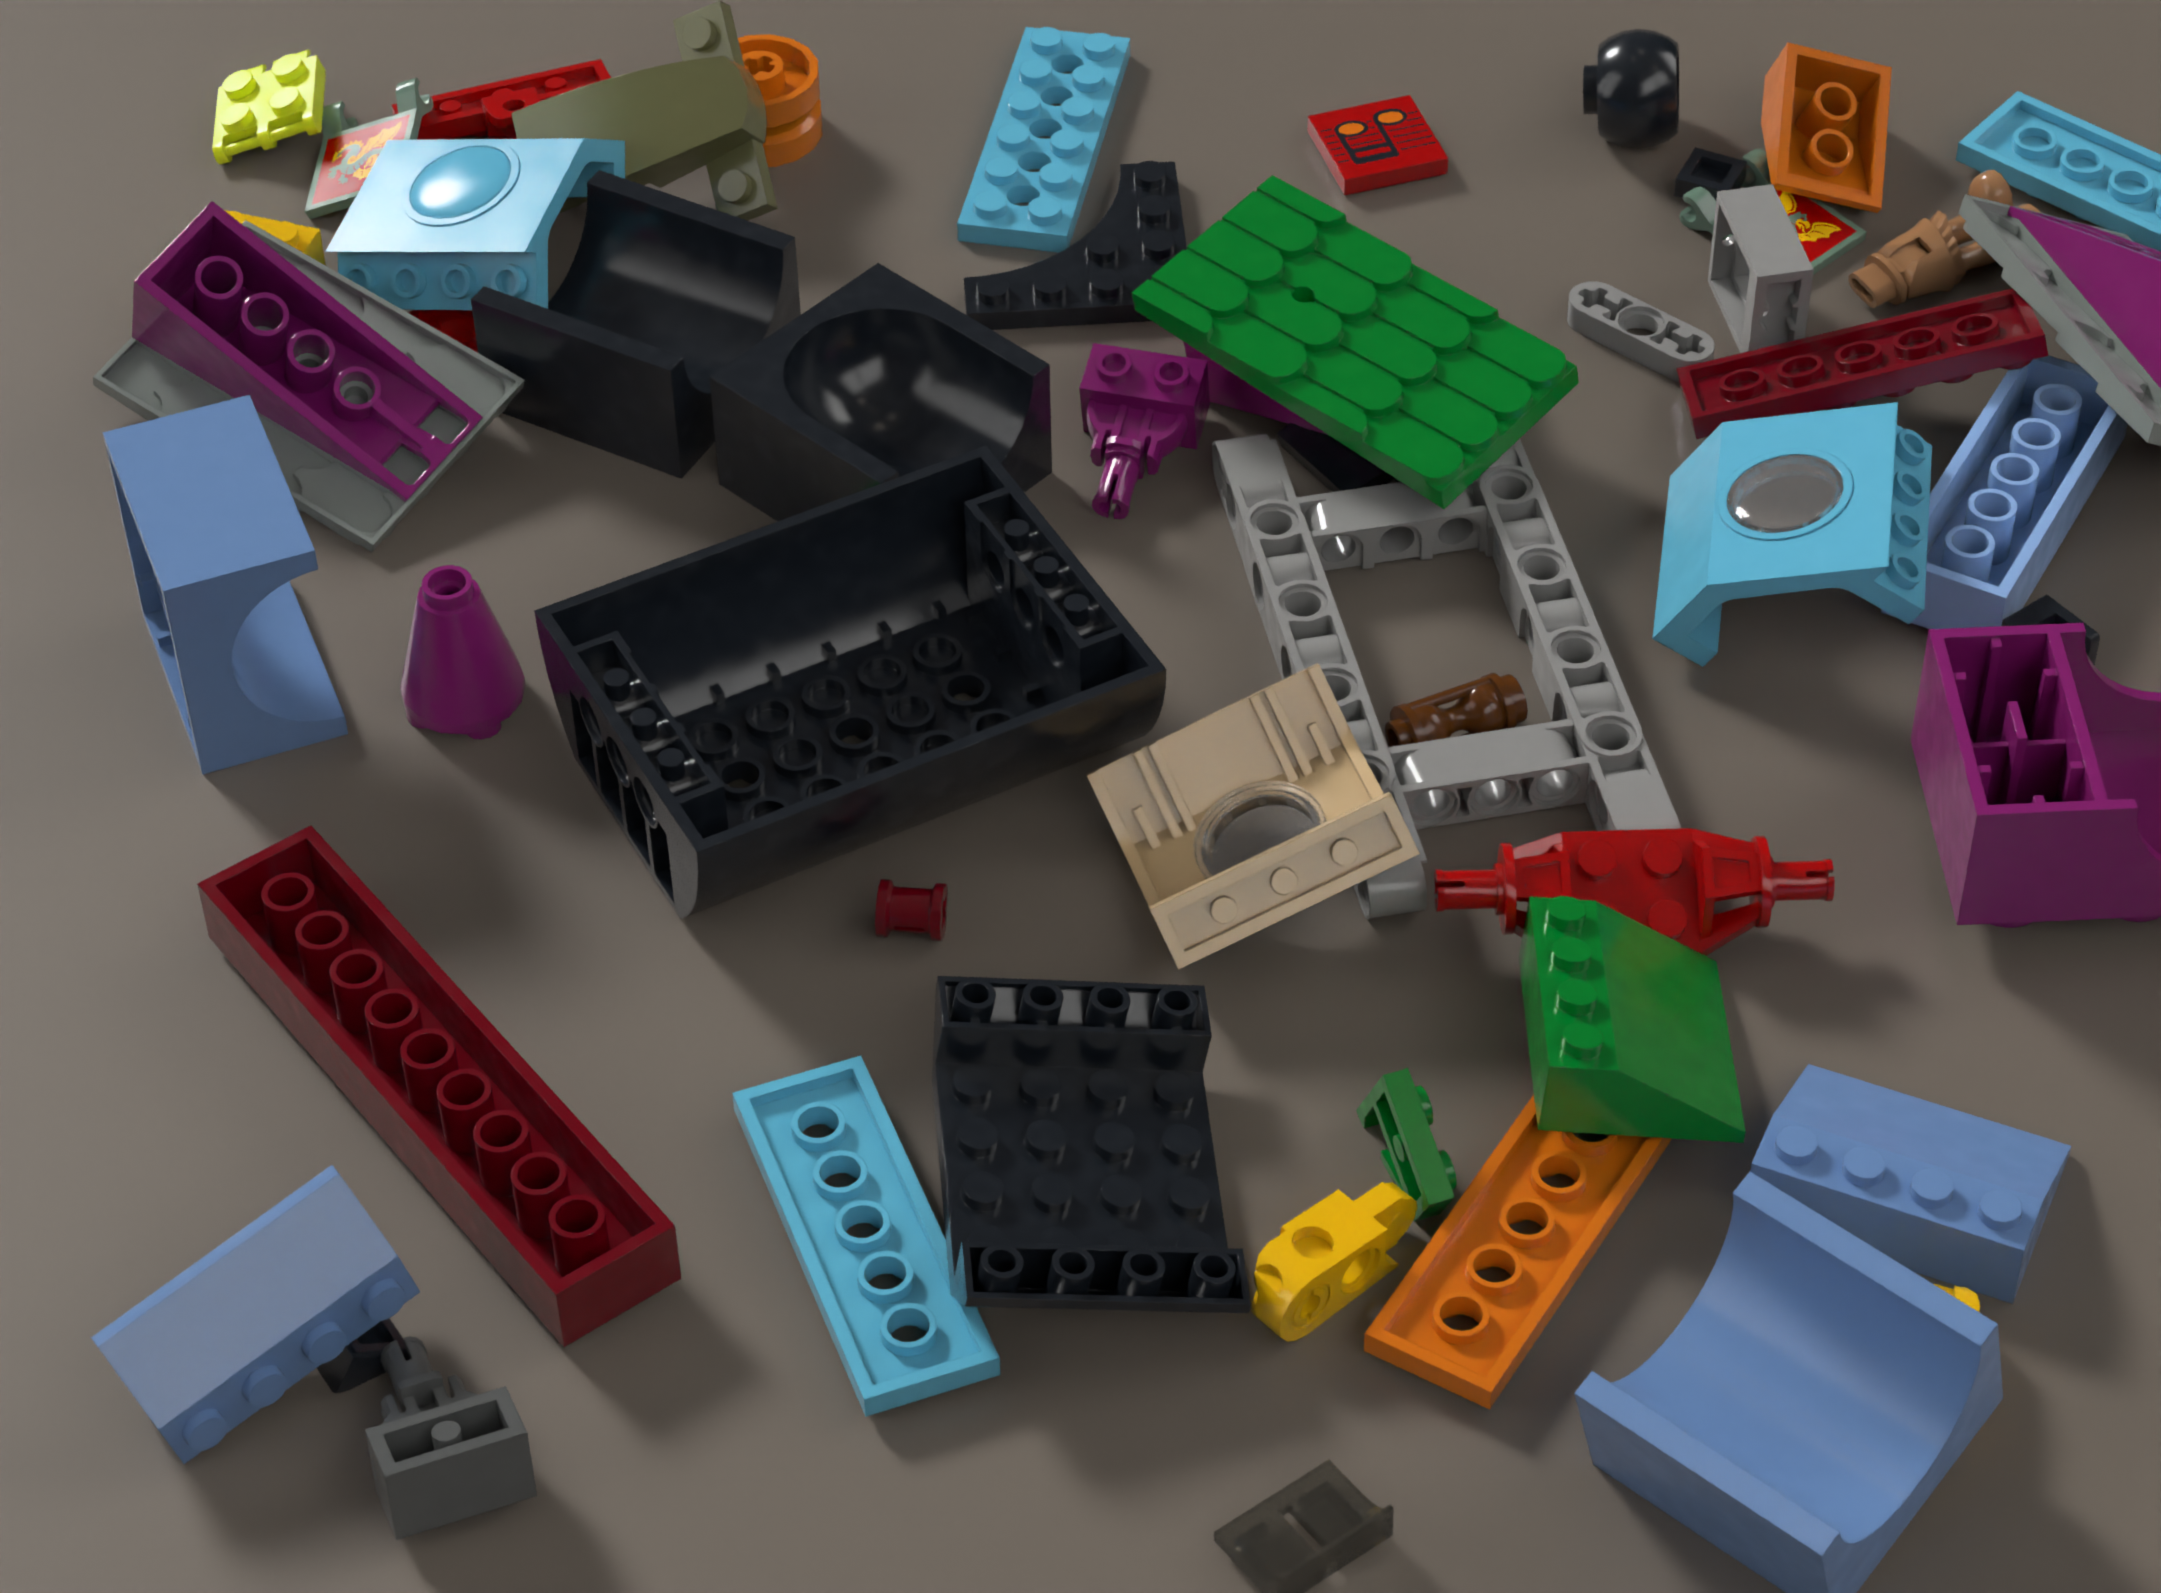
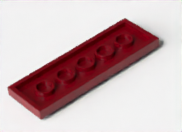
[1676,288,2048,439]

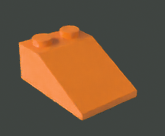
[1761,42,1892,214]

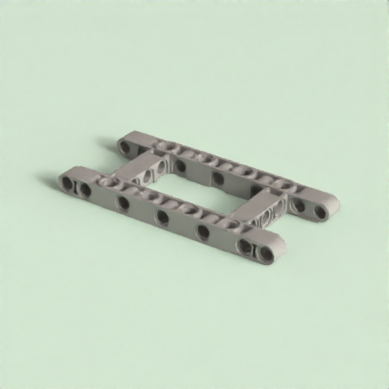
[1212,434,1681,920]

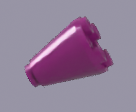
[400,565,526,740]

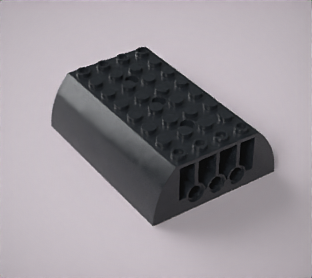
[534,445,1167,919]

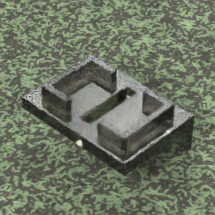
[1214,1459,1394,1593]

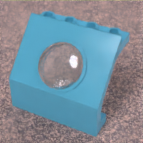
[1652,402,1932,667]

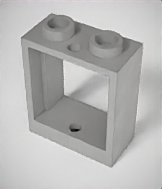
[1708,184,1814,353]

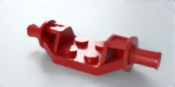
[1434,828,1835,956]

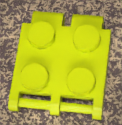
[212,49,326,165]

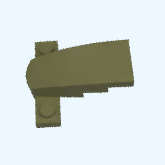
[511,0,778,221]

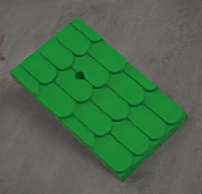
[1132,175,1579,509]

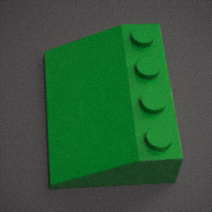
[1519,896,1746,1143]

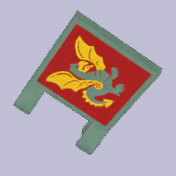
[304,77,433,219]
[1679,148,1867,275]

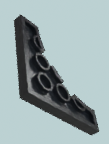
[964,161,1187,330]

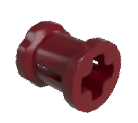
[875,879,948,941]

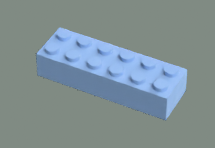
[1881,355,2128,629]

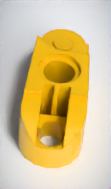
[1251,1182,1417,1342]

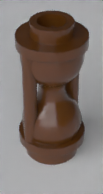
[1385,673,1528,747]

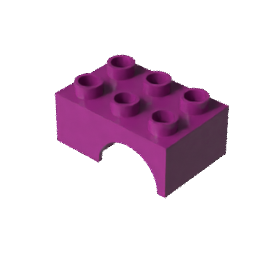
[1911,623,2161,928]

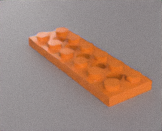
[1364,1094,1672,1410]

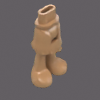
[1848,170,2041,308]

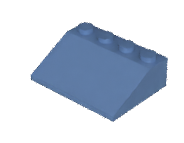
[1750,1064,2071,1304]

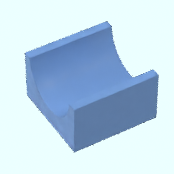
[103,395,348,775]
[1574,1172,2003,1593]

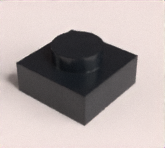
[1674,147,1747,200]

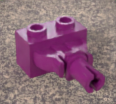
[1079,343,1210,519]

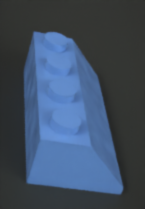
[91,1165,420,1464]

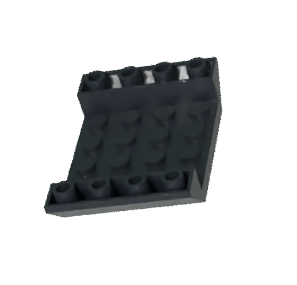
[932,976,1251,1313]

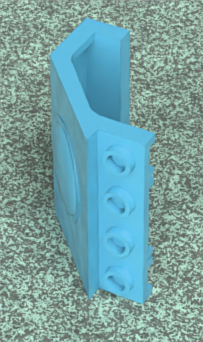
[325,138,625,310]

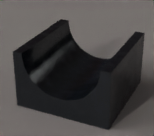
[471,170,801,479]

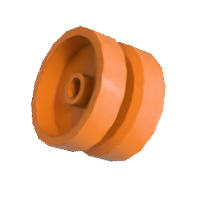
[738,34,823,167]

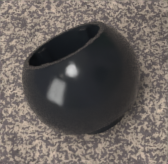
[1583,29,1679,149]

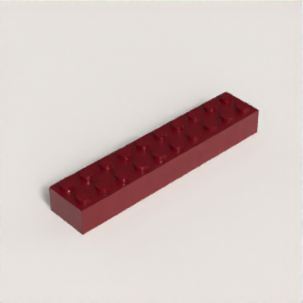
[197,825,682,1347]

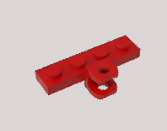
[392,59,611,140]

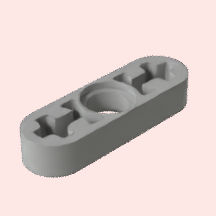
[1567,281,1715,382]

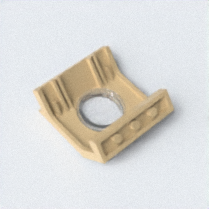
[1086,663,1420,970]

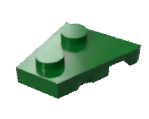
[1356,1068,1457,1222]

